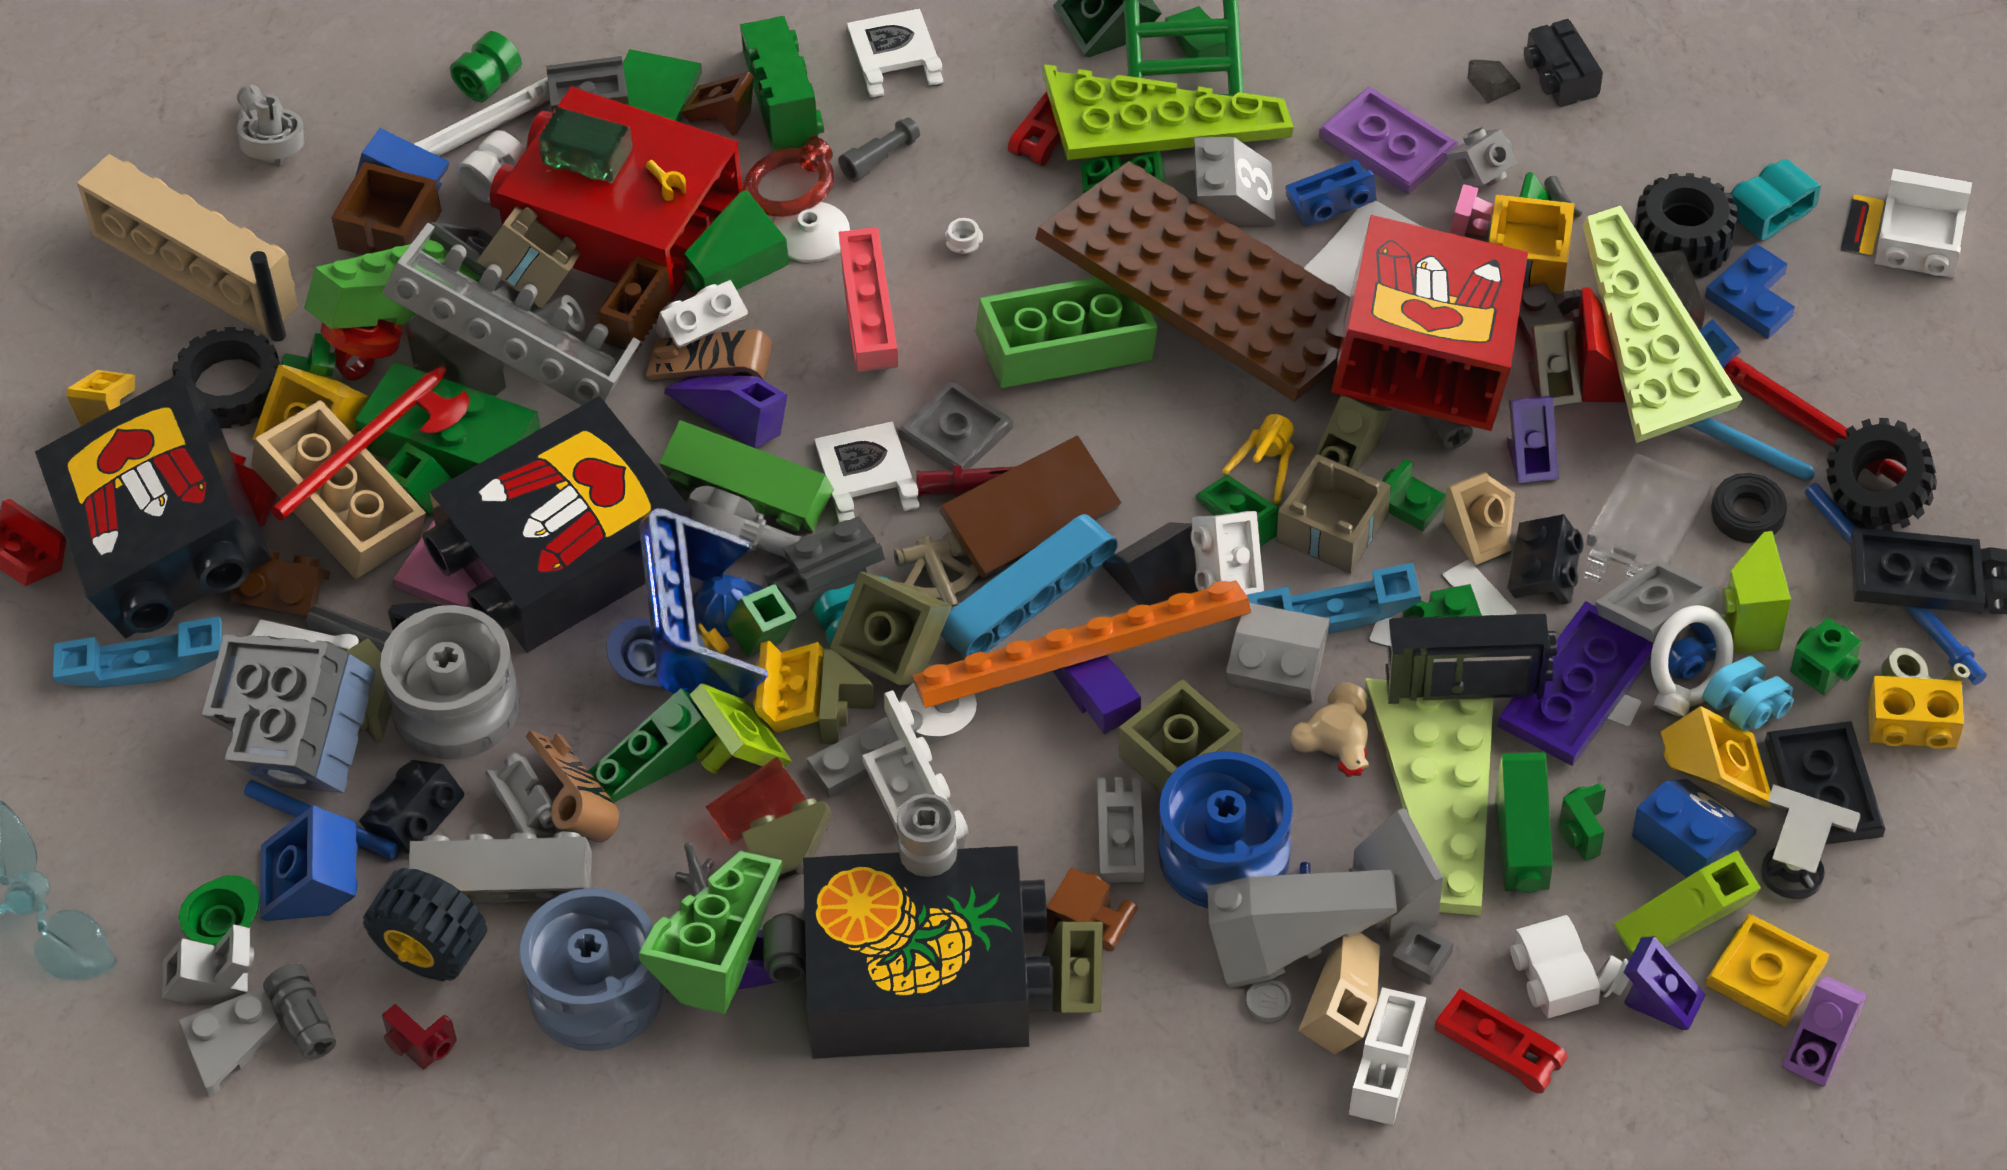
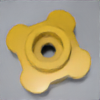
[697,623,731,666]

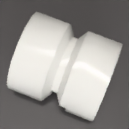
[457,130,526,203]

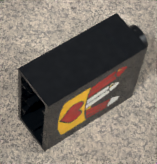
[35,373,273,639]
[423,396,695,653]

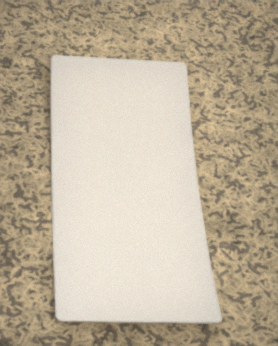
[1304,201,1422,297]

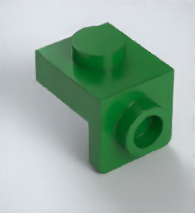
[281,333,336,377]
[1559,783,1606,861]

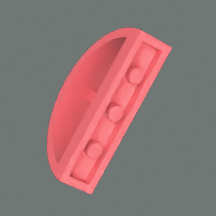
[838,227,898,372]

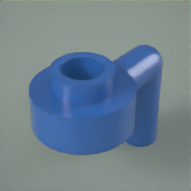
[1668,622,1716,679]

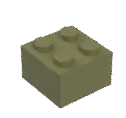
[1119,679,1242,793]

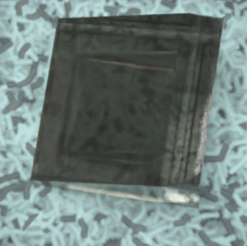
[1467,59,1521,103]

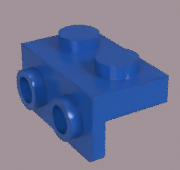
[1285,159,1377,227]

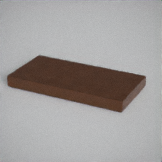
[939,435,1121,579]

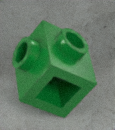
[1790,617,1862,696]

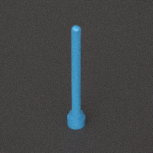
[1688,418,1815,481]

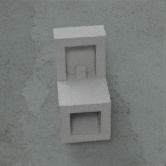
[162,924,254,1006]

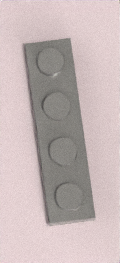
[807,698,977,798]

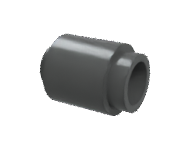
[762,913,806,984]

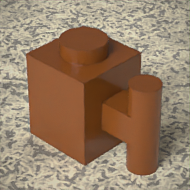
[1046,867,1138,951]

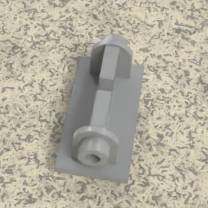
[485,753,556,838]

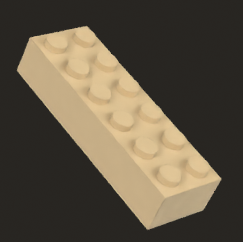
[77,154,299,336]

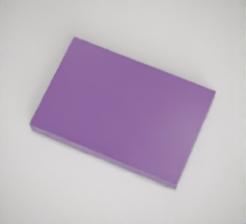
[1319,86,1458,195]

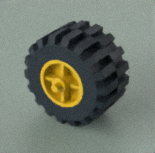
[363,868,487,981]

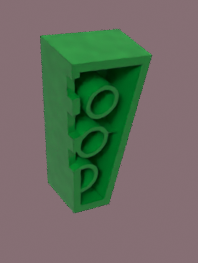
[740,16,824,159]

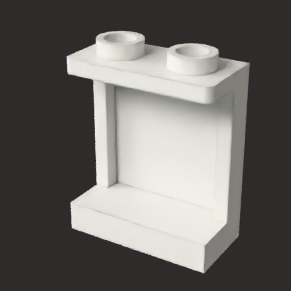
[1874,169,1972,278]

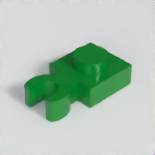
[1403,584,1482,618]

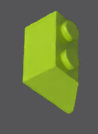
[1719,531,1791,654]

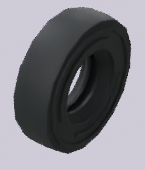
[1711,473,1787,543]

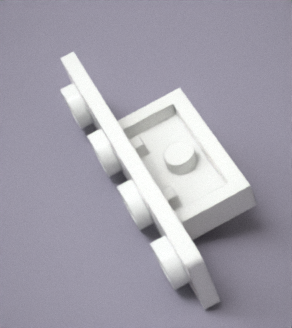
[862,690,969,849]

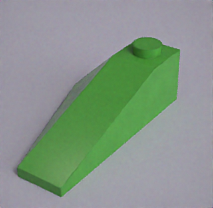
[639,851,782,1014]

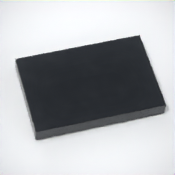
[1765,721,1885,844]

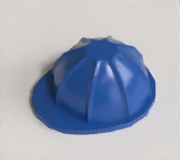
[690,573,764,637]

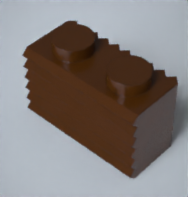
[597,256,672,352]

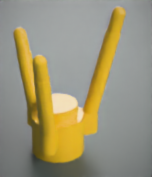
[1222,414,1294,505]

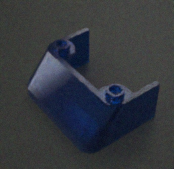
[639,508,768,699]

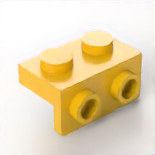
[753,640,824,733]

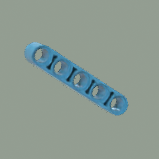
[940,514,1118,658]

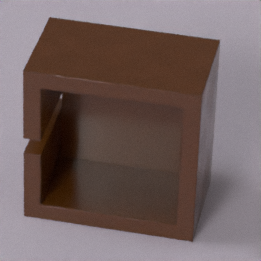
[331,162,442,255]

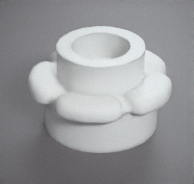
[944,218,983,254]
[1597,955,1630,998]

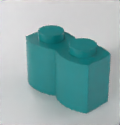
[1730,159,1821,240]

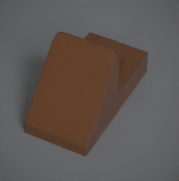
[681,71,754,136]

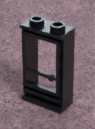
[1385,614,1557,704]

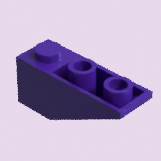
[664,375,788,448]

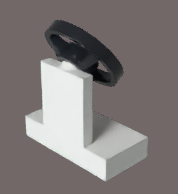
[1761,785,1860,899]

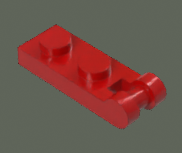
[1008,91,1061,166]
[1435,989,1568,1094]

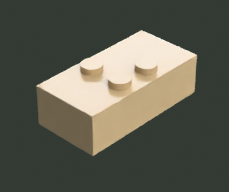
[251,400,426,580]

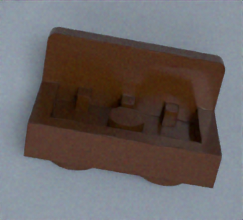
[229,550,330,617]

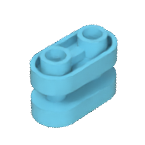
[1702,656,1794,731]

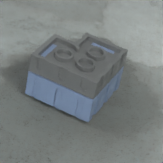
[202,633,377,793]

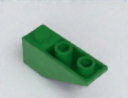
[588,688,717,802]

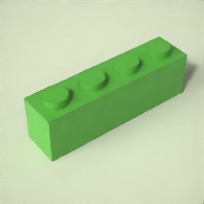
[659,420,834,532]

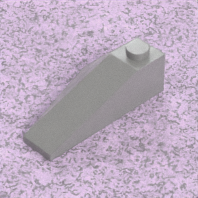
[1207,870,1397,989]

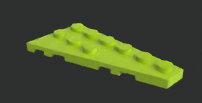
[1042,64,1294,160]

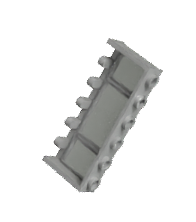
[382,223,641,405]

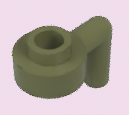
[1881,648,1970,683]

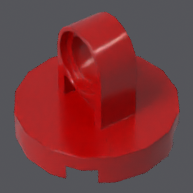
[320,319,403,380]

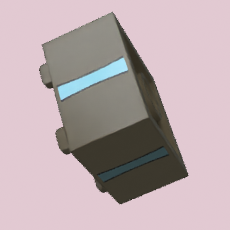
[476,206,581,309]
[1277,454,1391,574]

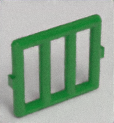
[1123,0,1244,97]

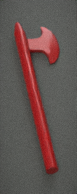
[271,366,469,521]

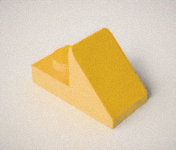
[67,370,135,426]

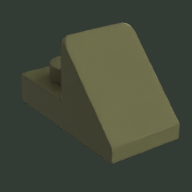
[1528,320,1582,406]
[819,649,875,744]
[1042,922,1103,1013]

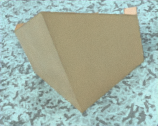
[1443,472,1515,565]

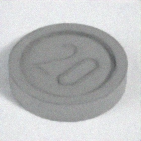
[1246,979,1291,1023]

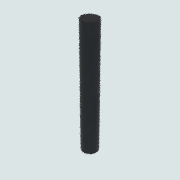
[250,251,286,342]

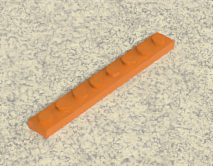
[913,580,1251,708]

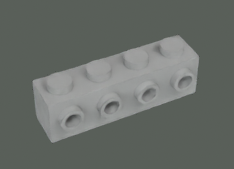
[409,832,592,903]

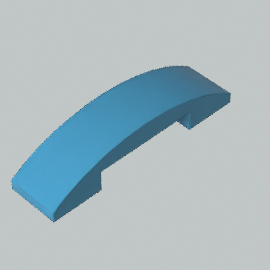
[1247,563,1421,633]
[53,616,222,687]

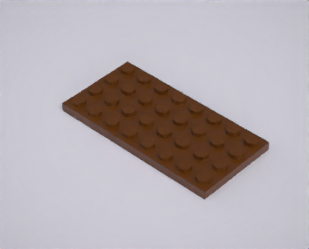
[1035,161,1350,402]

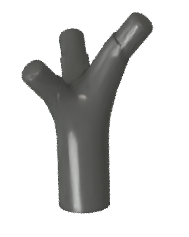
[1544,176,1582,217]
[675,842,714,896]

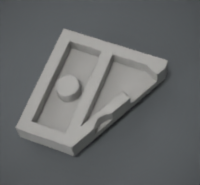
[179,987,281,1097]

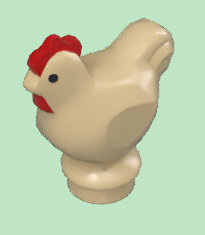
[1290,682,1369,777]

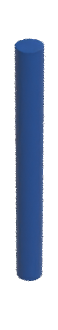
[244,780,400,860]

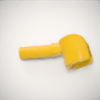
[646,160,686,201]

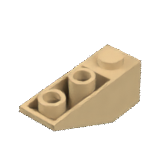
[1298,932,1380,1055]

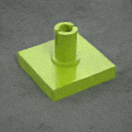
[690,683,792,774]

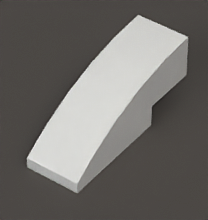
[1349,987,1426,1125]

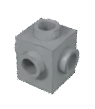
[1446,127,1518,187]

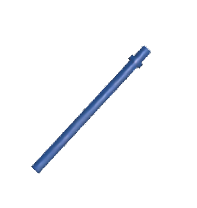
[1805,483,1987,685]

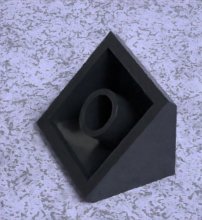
[1103,522,1198,606]

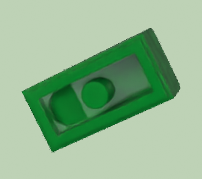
[1165,6,1226,58]
[1196,475,1279,547]

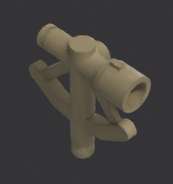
[894,531,980,610]

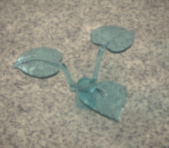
[0,800,118,980]

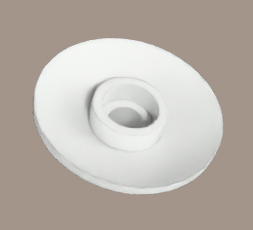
[774,201,850,263]

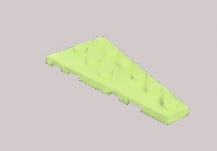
[1582,206,1742,443]
[1365,678,1494,916]

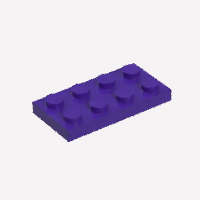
[1498,601,1654,766]

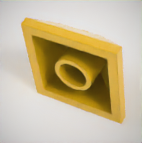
[252,365,369,440]
[1660,706,1773,809]

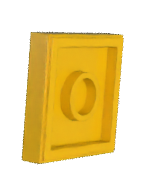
[1705,913,1830,1028]

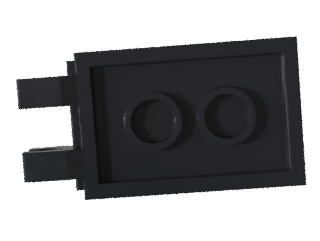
[1851,527,2007,614]

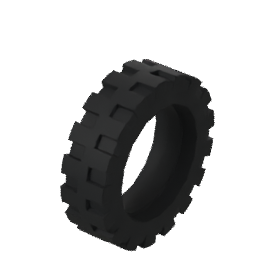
[172,327,281,429]

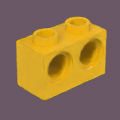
[1868,676,1964,749]

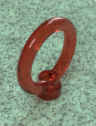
[743,136,834,217]

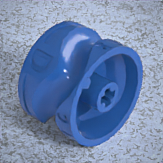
[1159,751,1293,908]

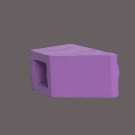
[1782,976,1868,1086]

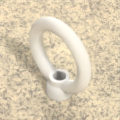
[1651,605,1733,718]

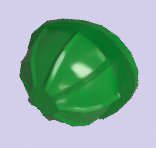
[178,875,260,946]

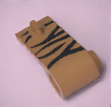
[645,328,773,381]
[525,730,619,842]

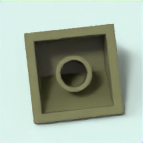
[829,572,952,685]

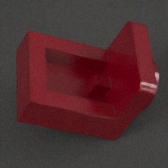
[382,1004,457,1070]

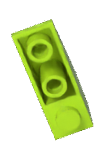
[1613,850,1761,955]

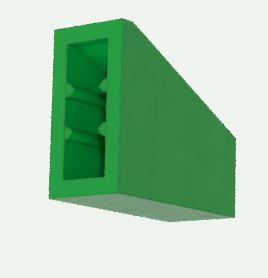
[683,189,789,293]
[1495,752,1553,893]

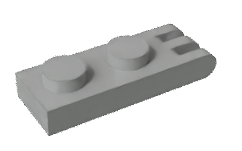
[1097,777,1144,883]

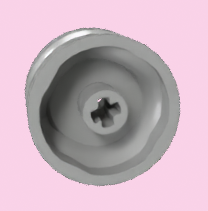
[380,605,520,759]

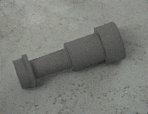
[838,117,920,182]

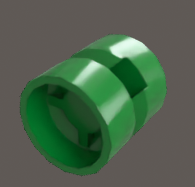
[450,31,522,103]

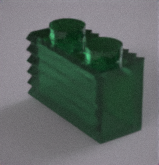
[538,107,633,183]

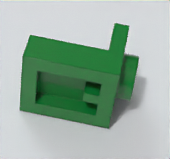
[1382,459,1446,531]

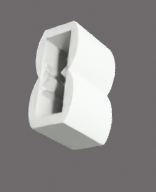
[1510,915,1600,1019]

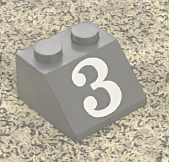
[1194,137,1275,227]

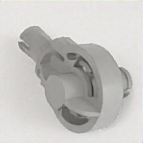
[237,85,305,167]
[687,486,801,563]

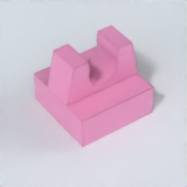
[1449,184,1494,237]

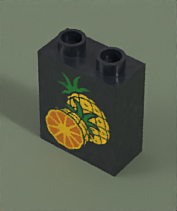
[803,846,1053,1059]

